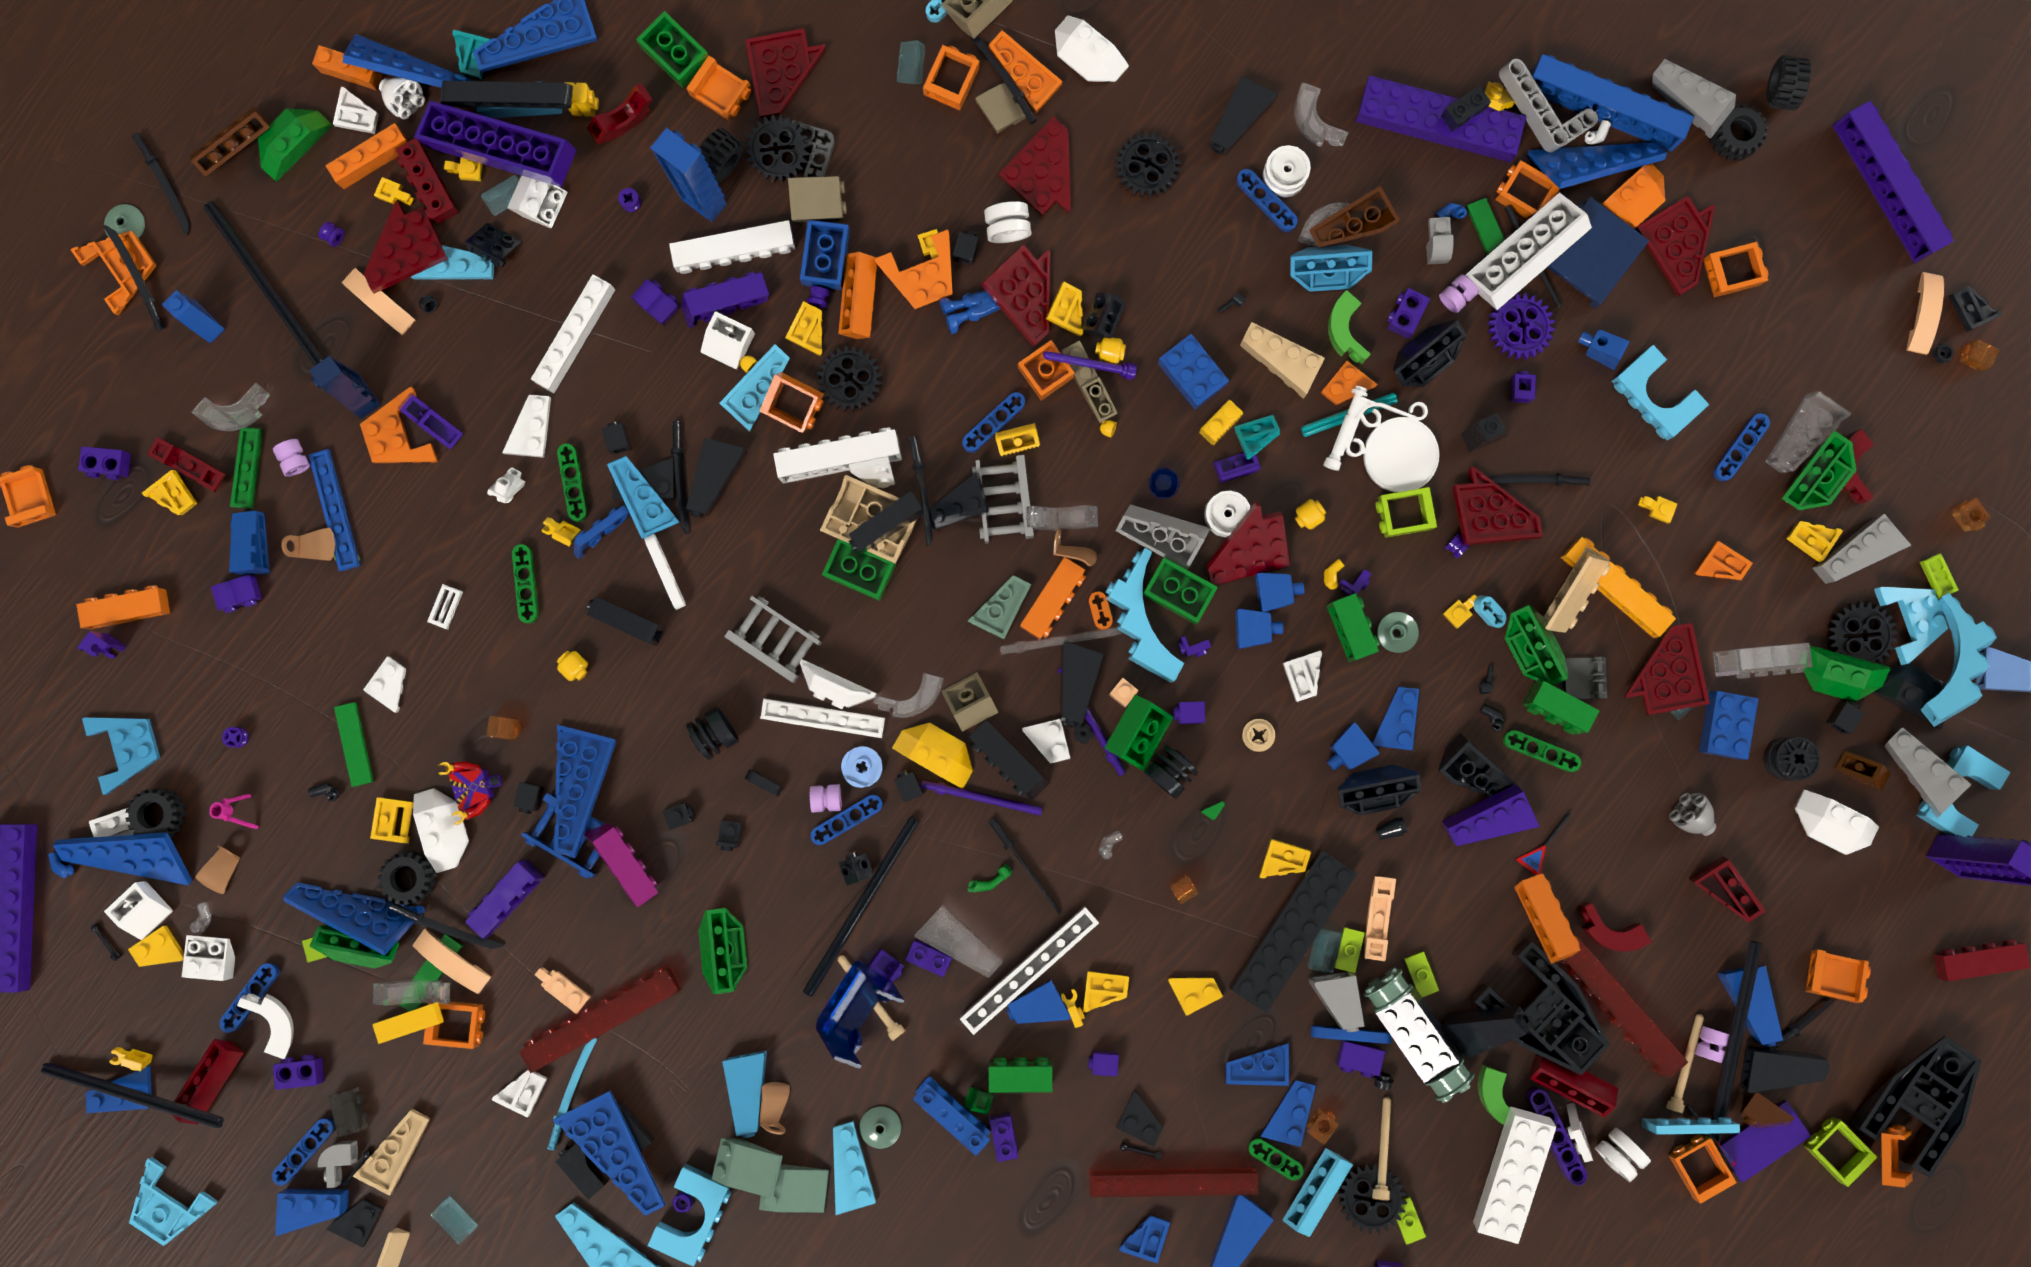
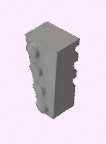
[1652,59,1736,139]
[1116,505,1211,570]
[1812,514,1911,584]
[1884,727,1971,818]

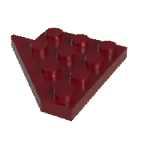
[745,28,826,119]
[998,116,1071,216]
[1635,196,1715,296]
[364,201,448,294]
[980,245,1050,346]
[1452,467,1543,545]
[1206,502,1290,585]
[1624,623,1710,716]

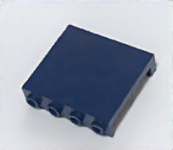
[1547,197,1649,309]

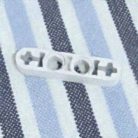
[644,534,686,610]

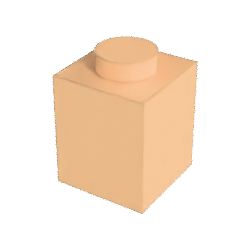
[1109,678,1139,707]

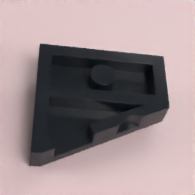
[1948,286,2003,332]
[1116,1091,1163,1147]
[327,1198,384,1247]

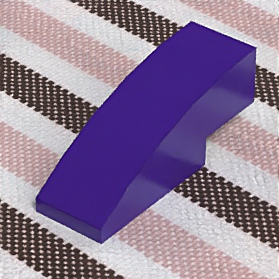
[398,393,463,450]

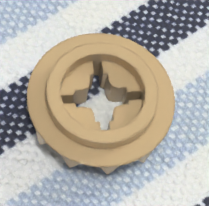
[1242,719,1275,752]

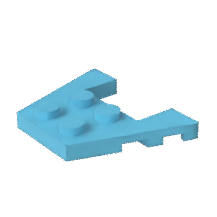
[1874,587,1948,665]
[129,1157,218,1246]

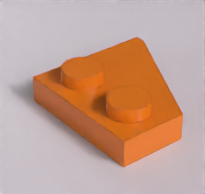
[1321,361,1378,406]
[1694,540,1753,580]

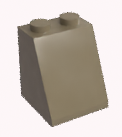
[788,176,847,222]

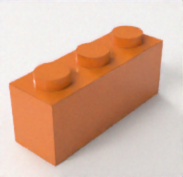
[312,45,383,90]

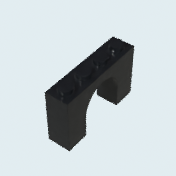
[556,1102,655,1200]

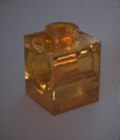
[1960,339,2000,372]
[1951,498,1991,532]
[486,716,521,740]
[1169,875,1199,904]
[1305,1109,1339,1145]

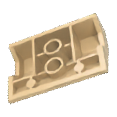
[820,475,918,564]
[1543,547,1610,633]

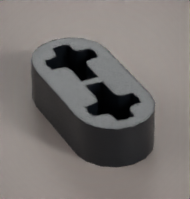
[744,769,783,797]

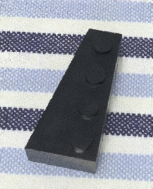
[969,720,1049,801]

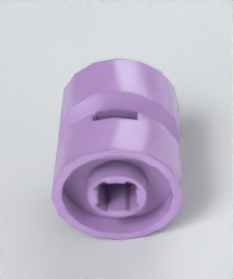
[1439,274,1479,313]
[273,439,310,476]
[810,784,842,813]
[1694,1026,1730,1063]

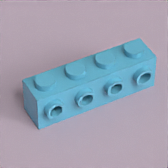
[1282,1148,1353,1237]

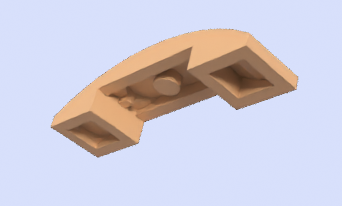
[342,268,416,335]
[1906,272,1944,355]
[1364,876,1396,961]
[412,928,491,994]

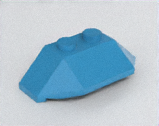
[1290,245,1372,292]

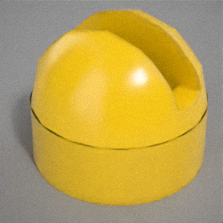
[740,356,758,373]
[1100,420,1117,438]

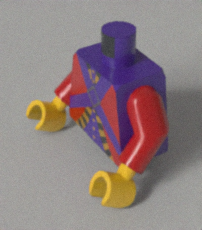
[438,761,503,825]

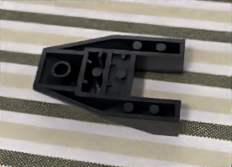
[1469,939,1610,1075]
[1849,1036,1981,1178]

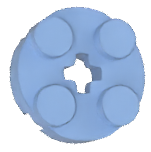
[841,746,883,788]

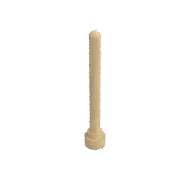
[837,955,905,1041]
[1666,1014,1704,1113]
[1372,1096,1391,1200]

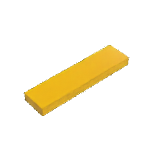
[372,1002,444,1044]

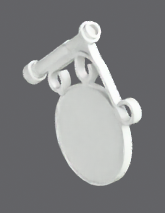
[1323,386,1439,493]

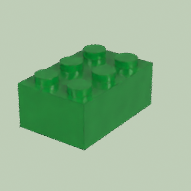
[636,11,709,89]
[822,539,897,601]
[1143,557,1218,625]
[1327,593,1380,662]
[1522,681,1599,735]
[1105,694,1174,771]
[989,1057,1052,1093]

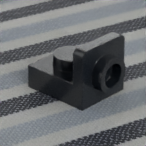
[663,802,695,830]
[716,820,742,851]

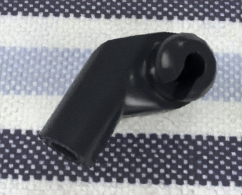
[1480,703,1504,732]
[308,783,340,802]

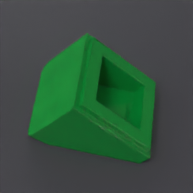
[1199,801,1225,820]
[964,1087,994,1114]

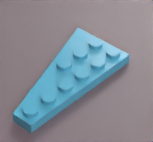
[555,1202,660,1267]

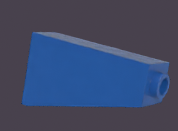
[1718,964,1783,1047]
[1210,1190,1274,1267]

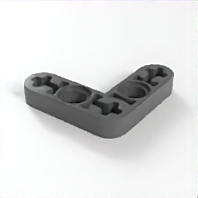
[782,119,835,178]

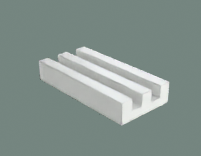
[427,584,463,629]

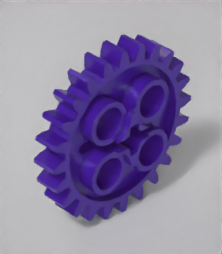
[1487,293,1555,360]

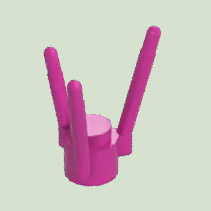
[209,794,259,829]

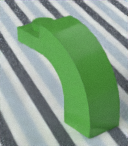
[1328,290,1371,364]
[1478,1065,1509,1125]

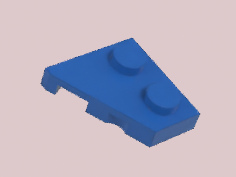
[1119,1215,1170,1264]

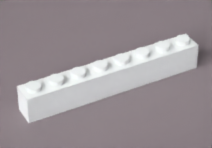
[960,906,1099,1035]

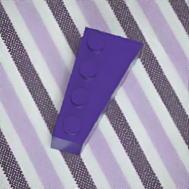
[681,272,769,328]
[1442,784,1540,846]
[465,860,545,939]

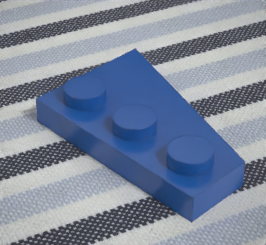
[574,505,629,559]
[1372,687,1419,750]
[1226,1043,1289,1086]
[1260,1079,1316,1147]

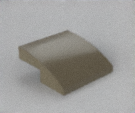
[975,83,1026,134]

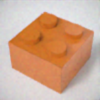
[1018,340,1075,401]

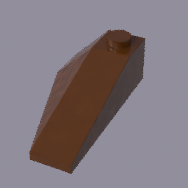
[1309,186,1401,248]

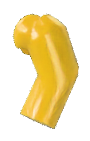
[1324,559,1344,590]

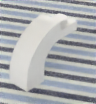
[237,994,294,1059]

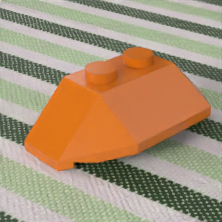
[1601,163,1665,229]

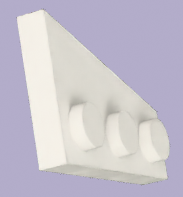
[502,395,551,458]

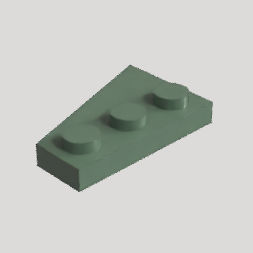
[968,576,1031,639]

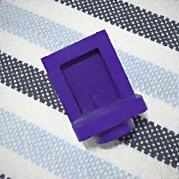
[1338,569,1371,596]
[1178,636,1211,657]
[868,949,904,982]

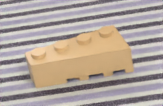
[1240,322,1325,399]

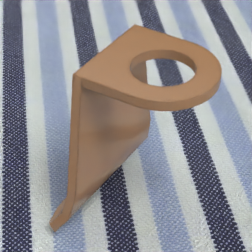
[281,528,335,561]
[1054,528,1097,566]
[195,845,240,894]
[759,1082,790,1134]

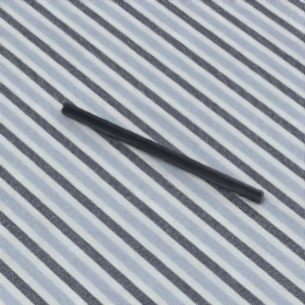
[204,202,324,366]
[803,816,919,997]
[1711,941,1763,1144]
[41,1063,224,1128]

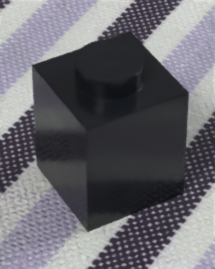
[953,231,979,265]
[602,422,632,455]
[1826,701,1865,734]
[894,770,923,803]
[513,782,544,814]

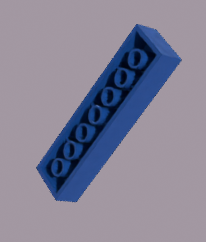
[1523,54,1694,152]
[650,127,727,223]

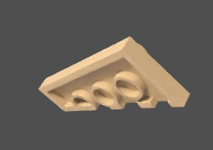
[353,1109,431,1196]

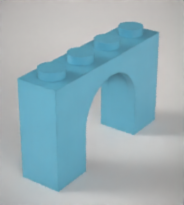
[1612,345,1709,440]
[1916,746,2010,837]
[648,1164,732,1267]

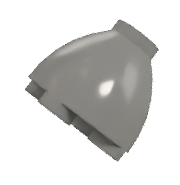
[1669,793,1716,836]

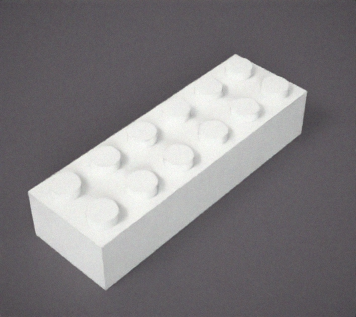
[1466,193,1592,310]
[773,428,902,484]
[1473,1106,1556,1244]

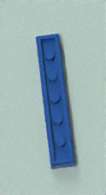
[308,449,361,572]

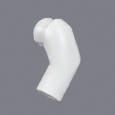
[1585,120,1611,145]

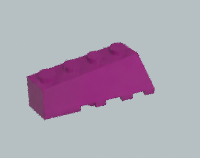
[584,823,658,907]

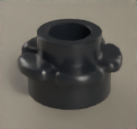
[1932,344,1954,364]
[1073,724,1094,744]
[1373,1072,1394,1090]

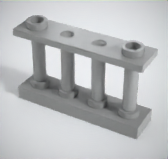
[972,455,1034,544]
[724,596,822,683]

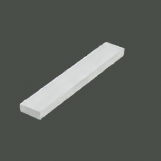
[760,699,885,738]

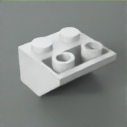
[507,175,568,228]
[701,311,755,370]
[104,881,173,940]
[182,935,235,981]

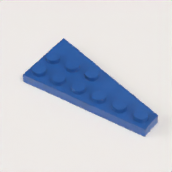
[473,0,597,73]
[343,34,471,88]
[1528,142,1667,189]
[554,725,617,858]
[53,832,192,885]
[283,882,425,956]
[552,1090,666,1216]

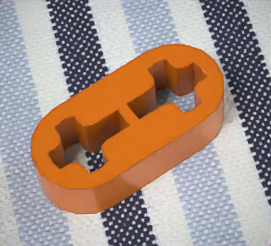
[1089,592,1113,630]

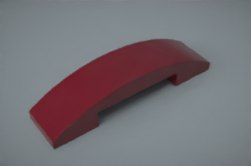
[147,437,226,492]

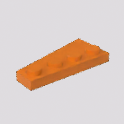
[989,30,1063,113]

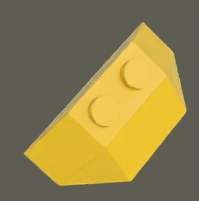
[892,723,973,789]

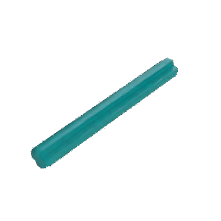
[1301,393,1398,437]

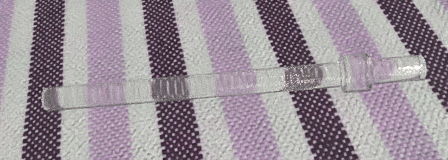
[1000,627,1122,655]

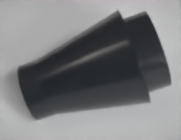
[1376,817,1408,840]

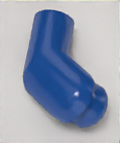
[1435,203,1467,219]
[48,852,74,878]

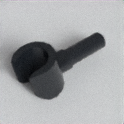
[1218,293,1246,314]
[1479,665,1493,694]

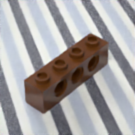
[190,107,270,177]

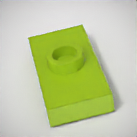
[1920,553,1959,599]
[1334,927,1365,973]
[1403,951,1439,997]
[1396,1196,1426,1245]

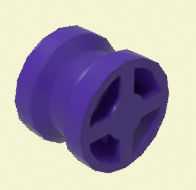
[618,188,641,212]
[318,221,345,247]
[807,286,830,308]
[1444,533,1469,559]
[222,727,249,748]

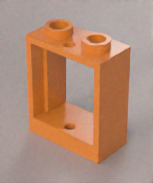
[923,45,980,110]
[1495,160,1560,220]
[1703,242,1768,297]
[760,372,824,433]
[423,1000,485,1049]
[1668,1134,1737,1204]

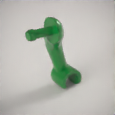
[967,864,1012,892]

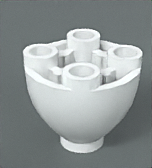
[379,77,425,120]

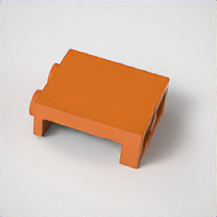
[686,56,751,121]
[0,465,56,528]
[1805,949,1871,1003]
[1881,1125,1913,1188]

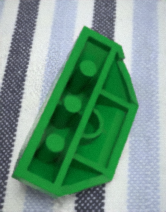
[258,108,333,182]
[1782,431,1856,510]
[1505,604,1569,685]
[1799,644,1890,702]
[698,908,747,995]
[310,925,399,969]

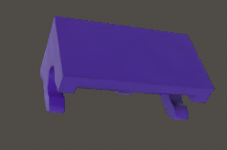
[1213,453,1261,484]
[77,631,126,659]

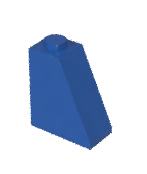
[162,290,225,343]
[1006,979,1071,1024]

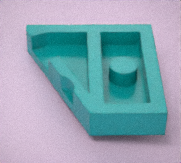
[452,30,491,80]
[1234,415,1280,460]

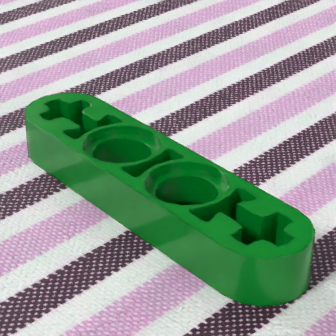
[557,444,588,522]
[512,544,539,624]
[1503,730,1581,772]

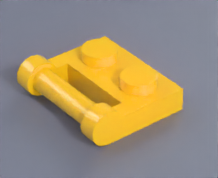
[370,797,414,843]

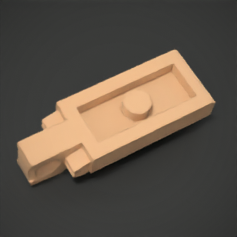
[535,967,591,1014]

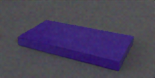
[1716,1100,1811,1183]

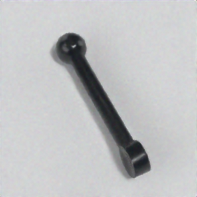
[91,924,120,961]
[1120,1143,1162,1160]
[341,1150,372,1187]

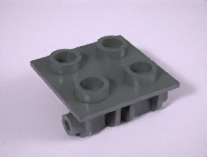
[1565,657,1607,699]

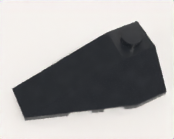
[1438,733,1524,797]

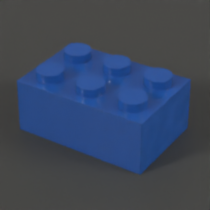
[800,220,850,290]
[1158,334,1229,410]
[1699,691,1758,760]

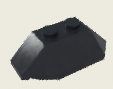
[1393,319,1466,387]
[1872,664,1946,729]
[1338,765,1421,815]

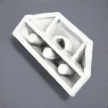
[1055,15,1129,82]
[800,659,877,709]
[413,788,469,873]
[1794,789,1879,855]

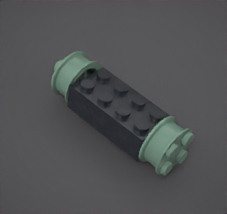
[1363,967,1475,1103]

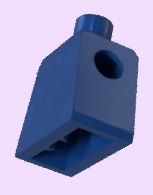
[1578,330,1630,370]
[1255,573,1305,612]
[1235,609,1283,649]
[1327,722,1379,771]

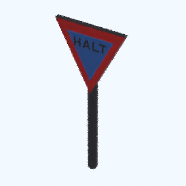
[1515,813,1571,876]
[1687,1104,1737,1169]

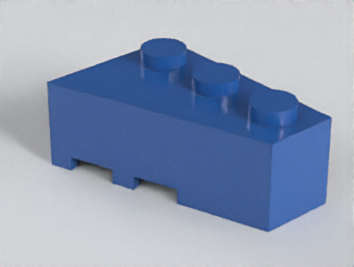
[229,511,270,576]
[275,1188,349,1236]

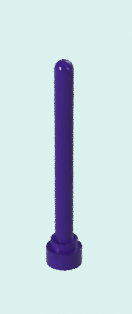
[1043,351,1137,380]

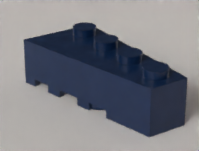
[309,356,381,419]

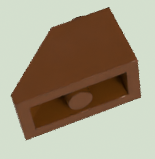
[1835,751,1891,791]
[1740,1092,1794,1128]

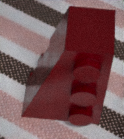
[1689,856,1766,923]

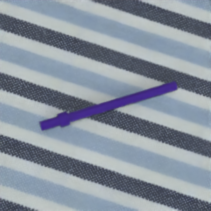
[1057,668,1126,776]
[921,779,1042,816]

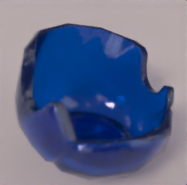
[1149,468,1180,499]

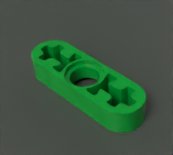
[1248,1137,1304,1181]

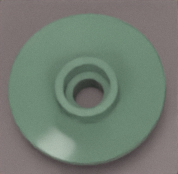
[104,204,145,238]
[1377,612,1419,653]
[860,1106,901,1149]

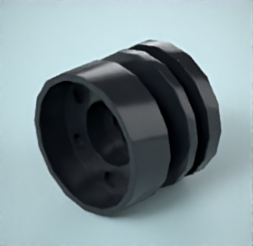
[686,705,739,760]
[1763,737,1820,781]
[1143,745,1199,799]

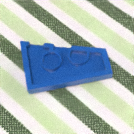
[85,1066,152,1113]

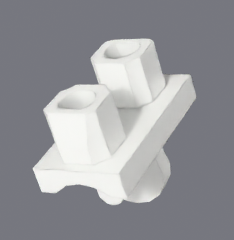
[487,468,525,503]

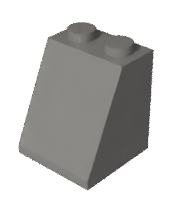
[1308,972,1364,1032]

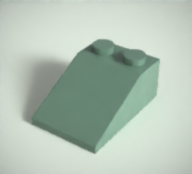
[712,1137,783,1198]
[759,1164,829,1213]

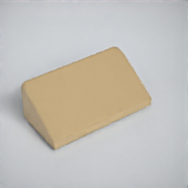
[376,1228,410,1267]

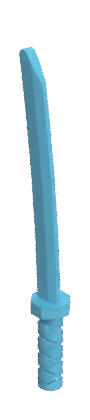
[547,1038,597,1151]

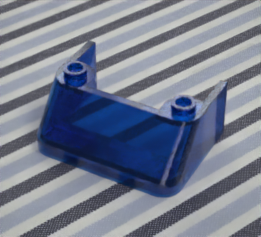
[816,961,905,1069]

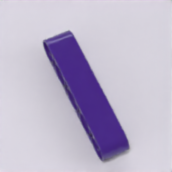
[1525,1086,1588,1186]

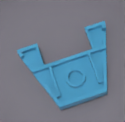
[82,718,160,795]

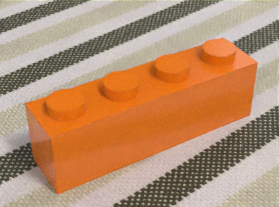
[325,123,409,189]
[838,252,877,339]
[1020,557,1086,640]
[76,585,170,630]
[1514,874,1581,963]

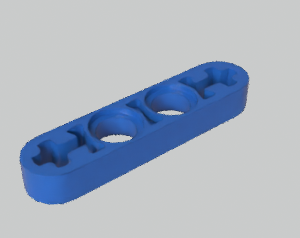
[1236,169,1298,232]
[962,392,1025,453]
[1713,413,1770,482]
[811,795,883,845]
[219,962,280,1033]
[1310,1025,1392,1044]
[272,1117,336,1186]

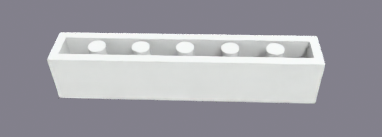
[669,220,796,274]
[531,275,615,394]

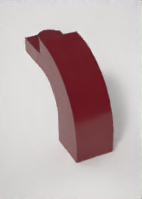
[587,83,653,144]
[1840,429,1874,505]
[1579,902,1652,952]

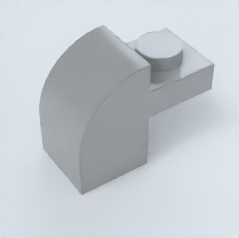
[1426,217,1453,264]
[318,1140,358,1188]

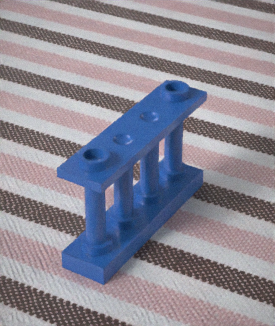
[521,793,605,879]
[913,1076,991,1156]

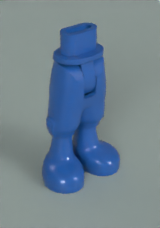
[939,290,1001,335]

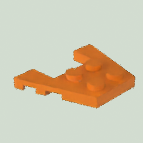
[874,229,953,309]
[70,231,157,315]
[360,387,438,463]

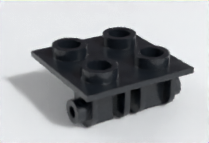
[464,223,522,267]

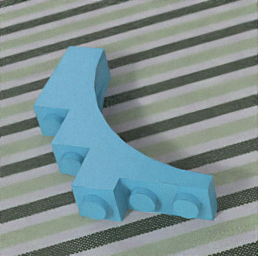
[1105,548,1184,683]
[1921,593,1997,727]

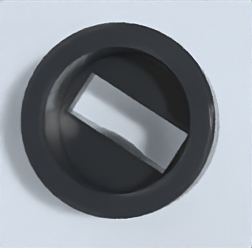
[419,295,438,313]

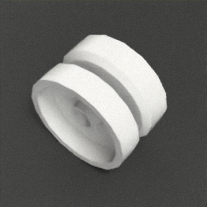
[1262,145,1311,197]
[984,202,1031,243]
[1204,491,1250,537]
[1595,1127,1651,1182]

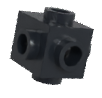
[838,852,874,886]

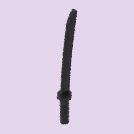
[971,37,1037,125]
[132,133,189,235]
[1505,205,1561,308]
[104,225,165,331]
[670,421,690,535]
[908,436,933,547]
[1488,473,1591,486]
[988,817,1061,914]
[389,902,503,949]
[1767,996,1837,1050]

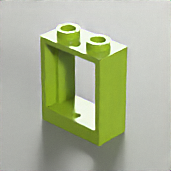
[1376,487,1437,538]
[1804,1117,1877,1187]

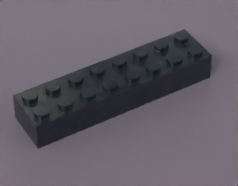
[1229,850,1357,1014]

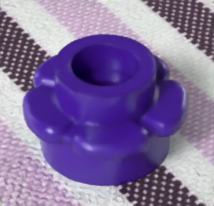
[673,1191,693,1212]

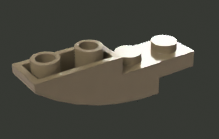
[1061,341,1118,423]

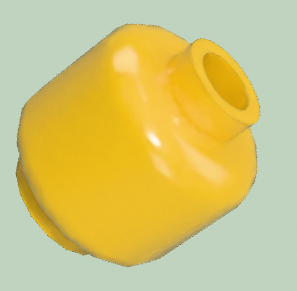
[1095,337,1126,364]
[1295,499,1327,530]
[557,651,588,681]

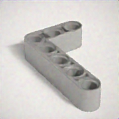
[1499,59,1598,152]

